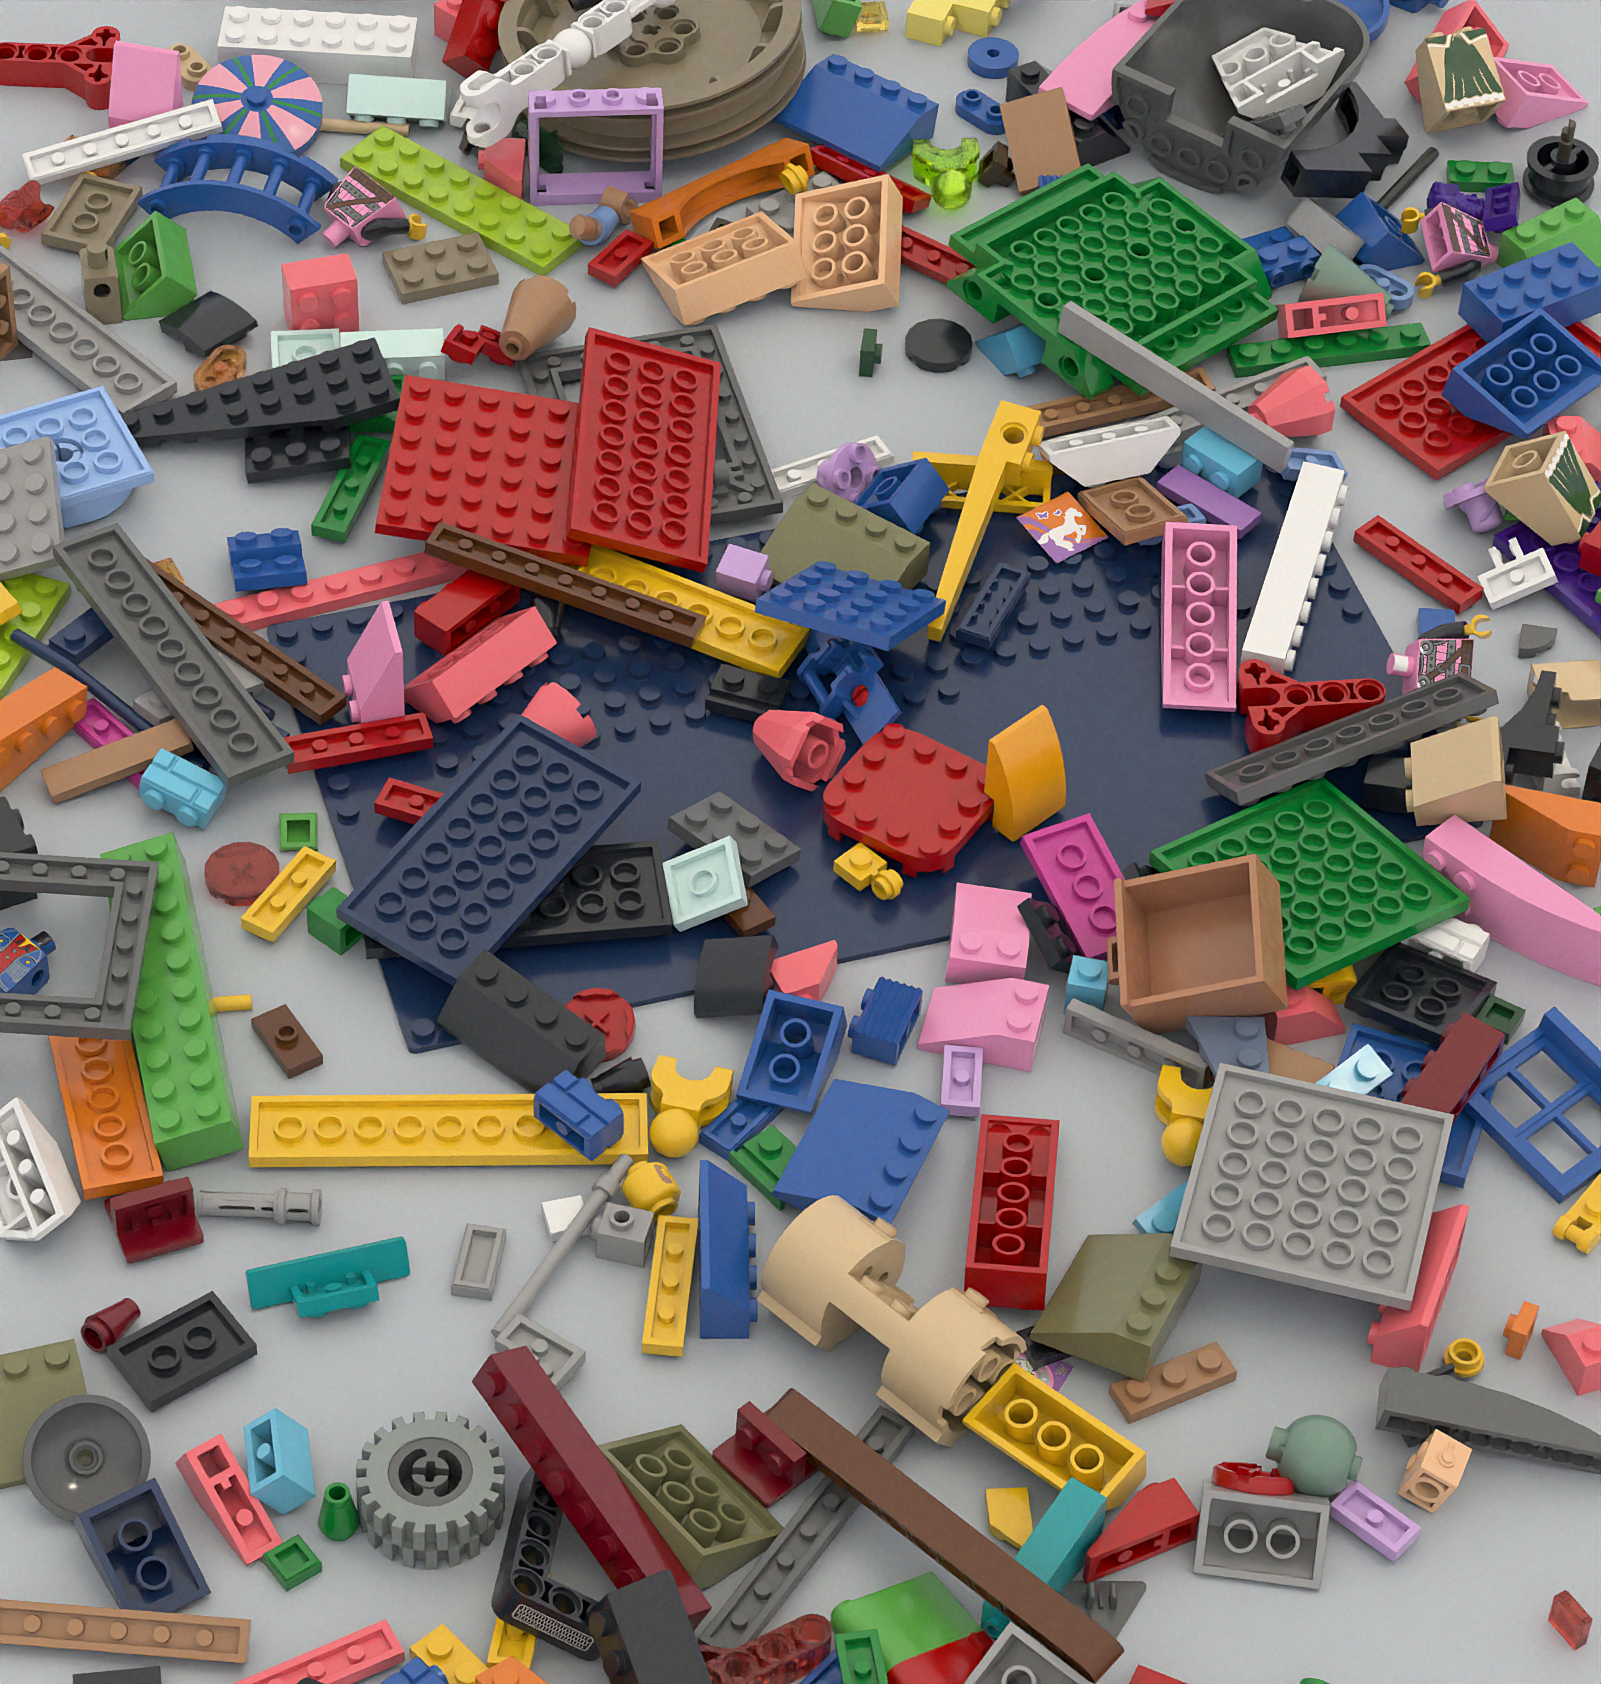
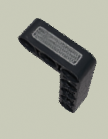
[491,1467,600,1661]

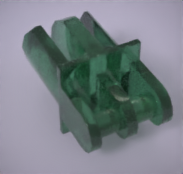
[515,118,564,174]

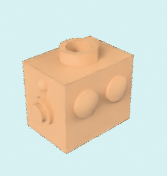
[1397,1429,1472,1514]

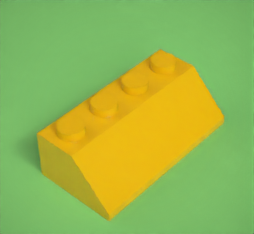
[962,1363,1146,1511]

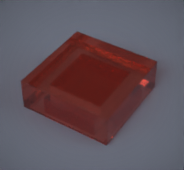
[1548,1590,1593,1651]

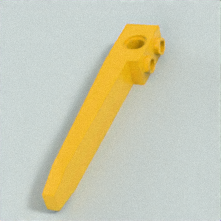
[927,400,1045,642]

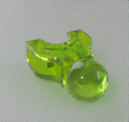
[912,138,980,211]

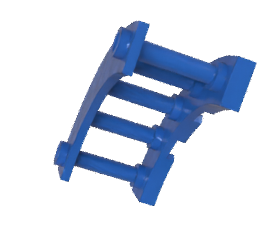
[136,134,339,244]

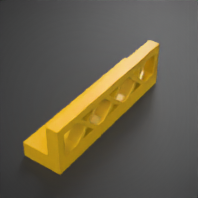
[912,451,1053,514]

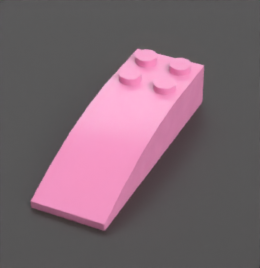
[1038,0,1159,121]
[1161,522,1237,712]
[1421,814,1601,986]

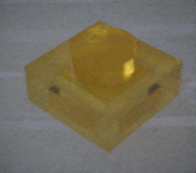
[855,1,889,32]

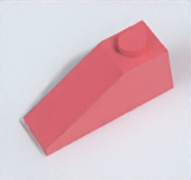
[1275,293,1387,338]
[175,1433,283,1566]

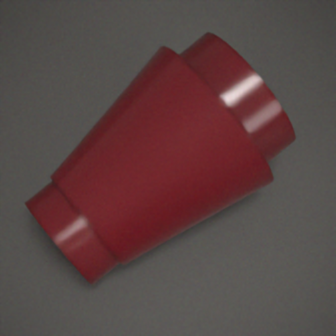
[81,1298,141,1353]

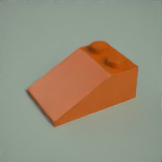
[1489,784,1601,888]

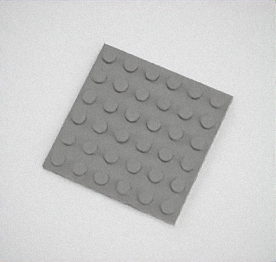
[1169,1063,1454,1311]

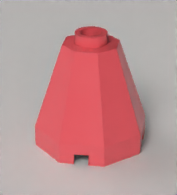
[1248,365,1336,438]
[752,710,846,792]

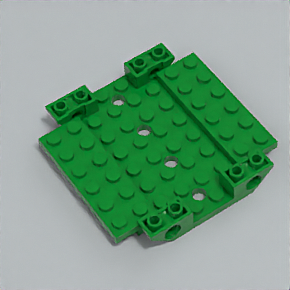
[946,163,1279,400]

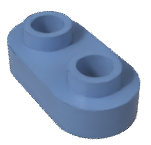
[1359,264,1414,311]

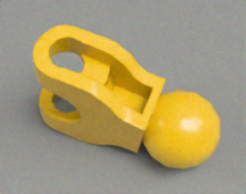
[649,1055,734,1158]
[1154,1064,1213,1167]

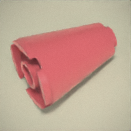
[521,682,596,748]

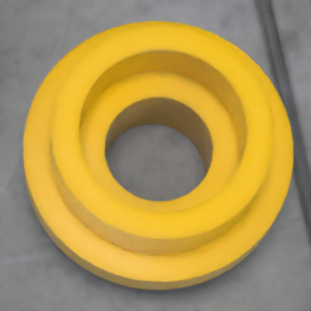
[779,163,809,195]
[1443,1338,1485,1377]

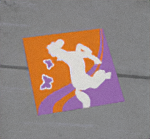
[1016,492,1108,563]

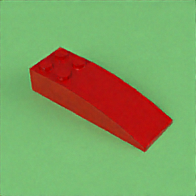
[964,1114,1060,1311]

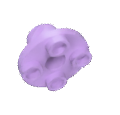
[817,442,882,503]
[1443,477,1504,533]

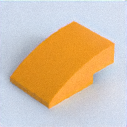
[984,705,1066,842]

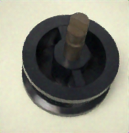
[1522,119,1599,208]

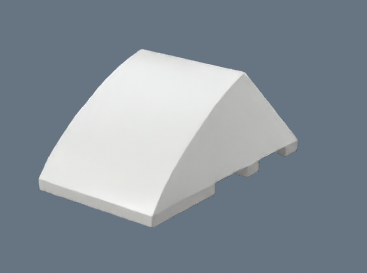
[1211,27,1345,119]

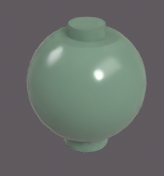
[1266,1414,1363,1497]

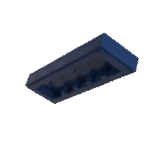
[956,562,1031,650]

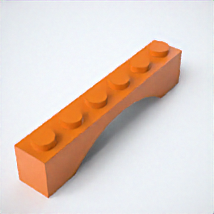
[629,137,815,249]

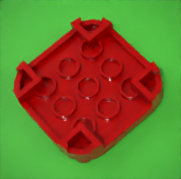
[822,723,994,878]

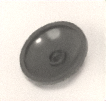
[22,1394,151,1521]

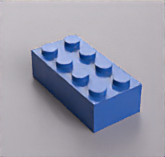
[1458,242,1601,343]

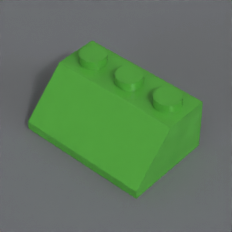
[1496,198,1601,269]
[114,211,198,321]

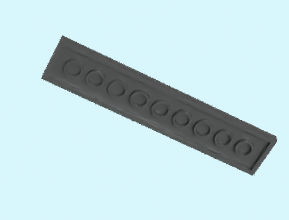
[53,523,294,788]

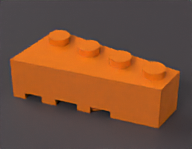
[0,667,88,792]

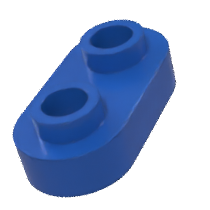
[955,89,1006,135]

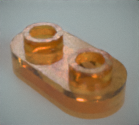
[193,345,247,391]

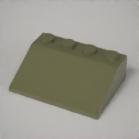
[760,483,930,590]
[1029,1233,1203,1382]
[0,1339,93,1489]
[597,1424,784,1590]

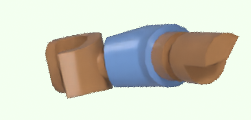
[569,185,638,246]

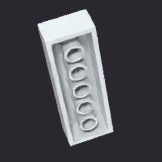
[217,6,418,84]

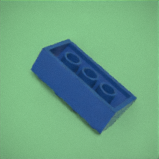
[698,1160,758,1339]

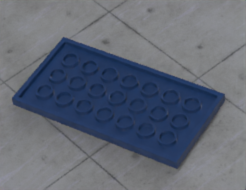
[336,714,641,986]

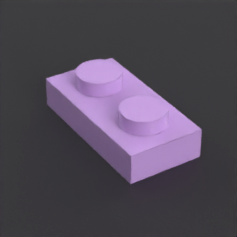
[940,1045,983,1117]
[1329,1480,1422,1562]

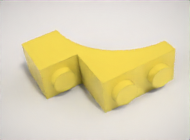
[905,0,1011,47]

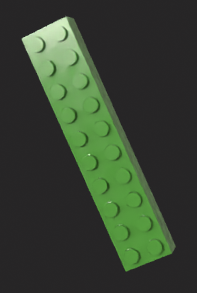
[100,832,244,1172]

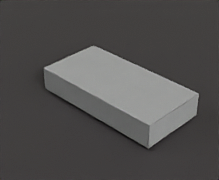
[451,1223,506,1301]

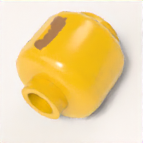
[621,1161,681,1222]

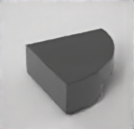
[1518,624,1558,658]

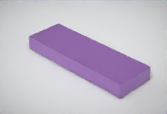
[1156,465,1262,540]

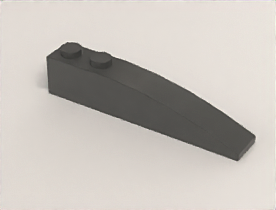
[1375,1367,1601,1474]

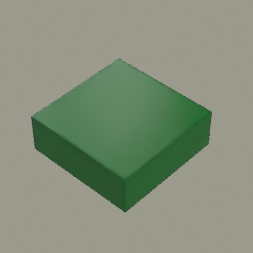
[262,1534,322,1592]

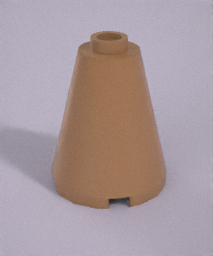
[499,275,577,360]

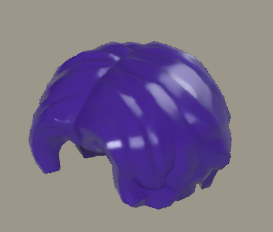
[1426,181,1485,222]

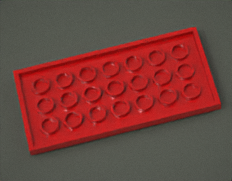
[1340,321,1601,480]
[566,327,721,573]

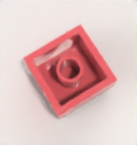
[281,253,359,334]

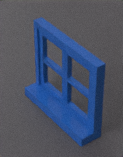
[1463,1007,1601,1204]

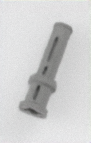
[198,1188,322,1226]

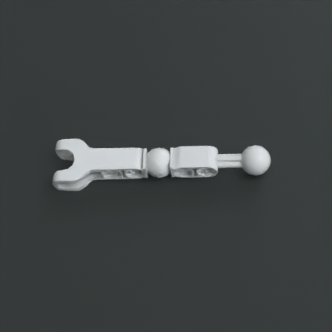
[460,0,677,148]

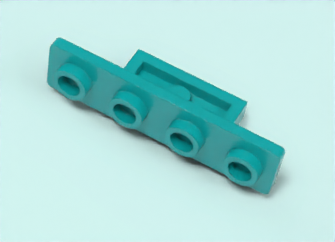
[245,1236,410,1318]

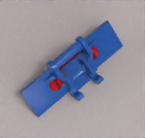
[797,629,902,745]

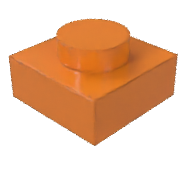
[1503,1301,1540,1360]

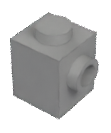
[591,1202,654,1268]

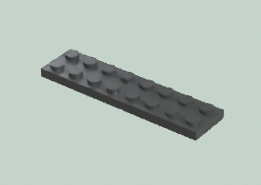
[1204,672,1499,806]

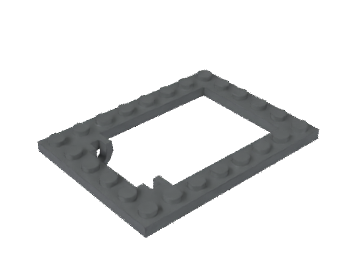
[517,324,783,525]
[0,852,159,1041]

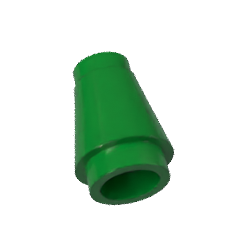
[318,1482,360,1541]

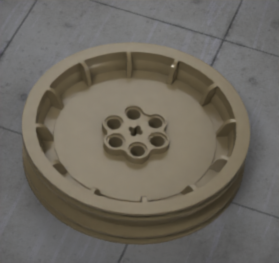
[498,0,806,162]

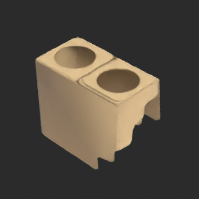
[1527,660,1601,729]

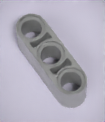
[1285,197,1365,260]

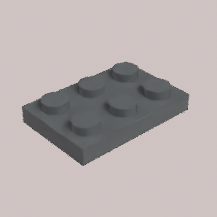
[667,791,801,888]

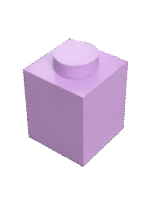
[716,544,774,603]

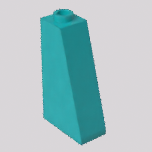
[980,1477,1107,1640]

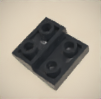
[159,291,258,357]
[694,935,779,1018]

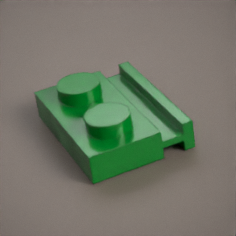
[729,1125,797,1211]

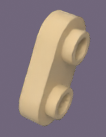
[167,43,212,91]

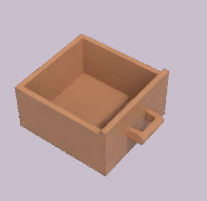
[1106,854,1288,1035]

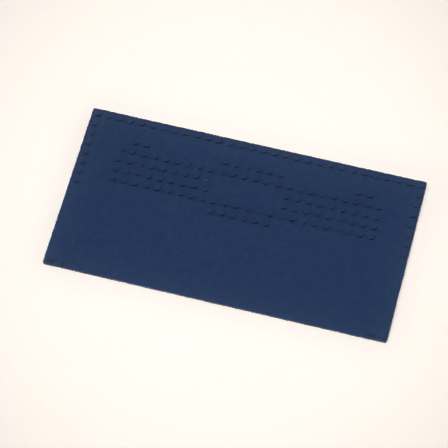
[267,451,1484,1054]

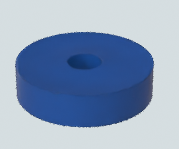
[967,37,1019,79]

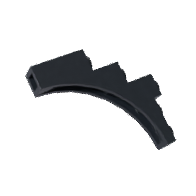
[1280,82,1409,199]
[1363,670,1565,815]

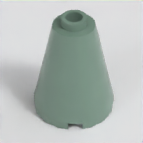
[1298,244,1395,322]

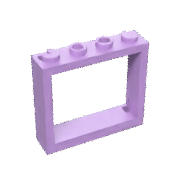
[528,87,664,206]

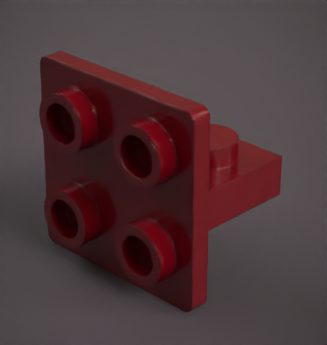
[104,1176,204,1264]
[712,1401,819,1508]

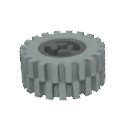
[356,1411,505,1570]

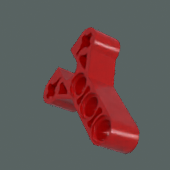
[0,26,121,110]
[1236,659,1386,754]

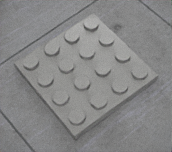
[0,436,65,582]

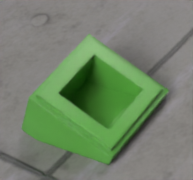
[279,813,318,851]

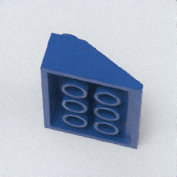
[773,54,939,172]
[1441,307,1601,439]
[772,1079,950,1225]

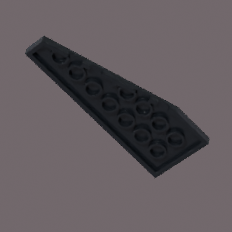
[121,337,400,448]
[363,840,673,959]

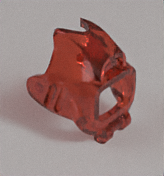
[0,180,55,233]

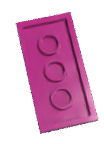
[1020,813,1125,960]

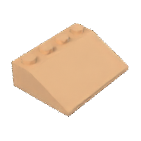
[791,174,903,312]
[641,211,807,326]

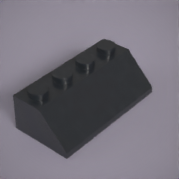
[1005,61,1130,166]
[436,949,606,1094]
[586,1569,713,1684]

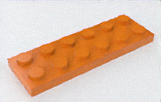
[48,1036,164,1200]

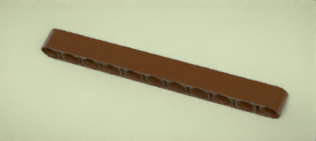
[765,1388,1124,1684]

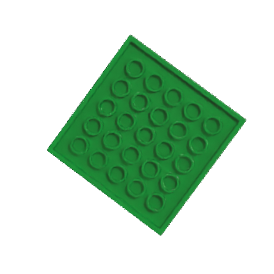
[1149,777,1470,991]

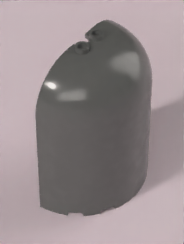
[1111,0,1370,193]

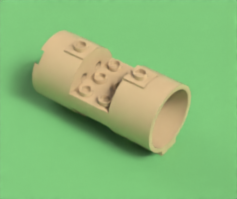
[756,1195,1027,1448]

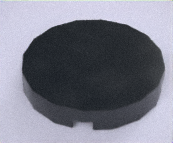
[905,319,973,372]

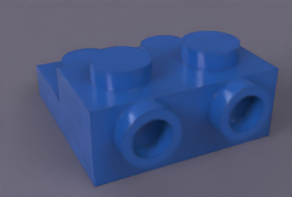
[1242,226,1320,289]
[227,528,307,592]

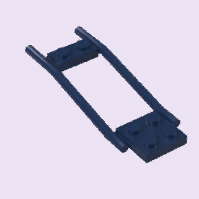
[10,589,290,784]

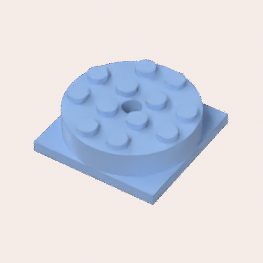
[0,386,155,529]

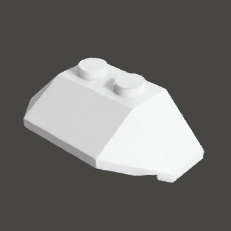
[1037,416,1181,488]
[0,1097,81,1241]

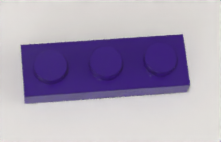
[1483,182,1521,234]

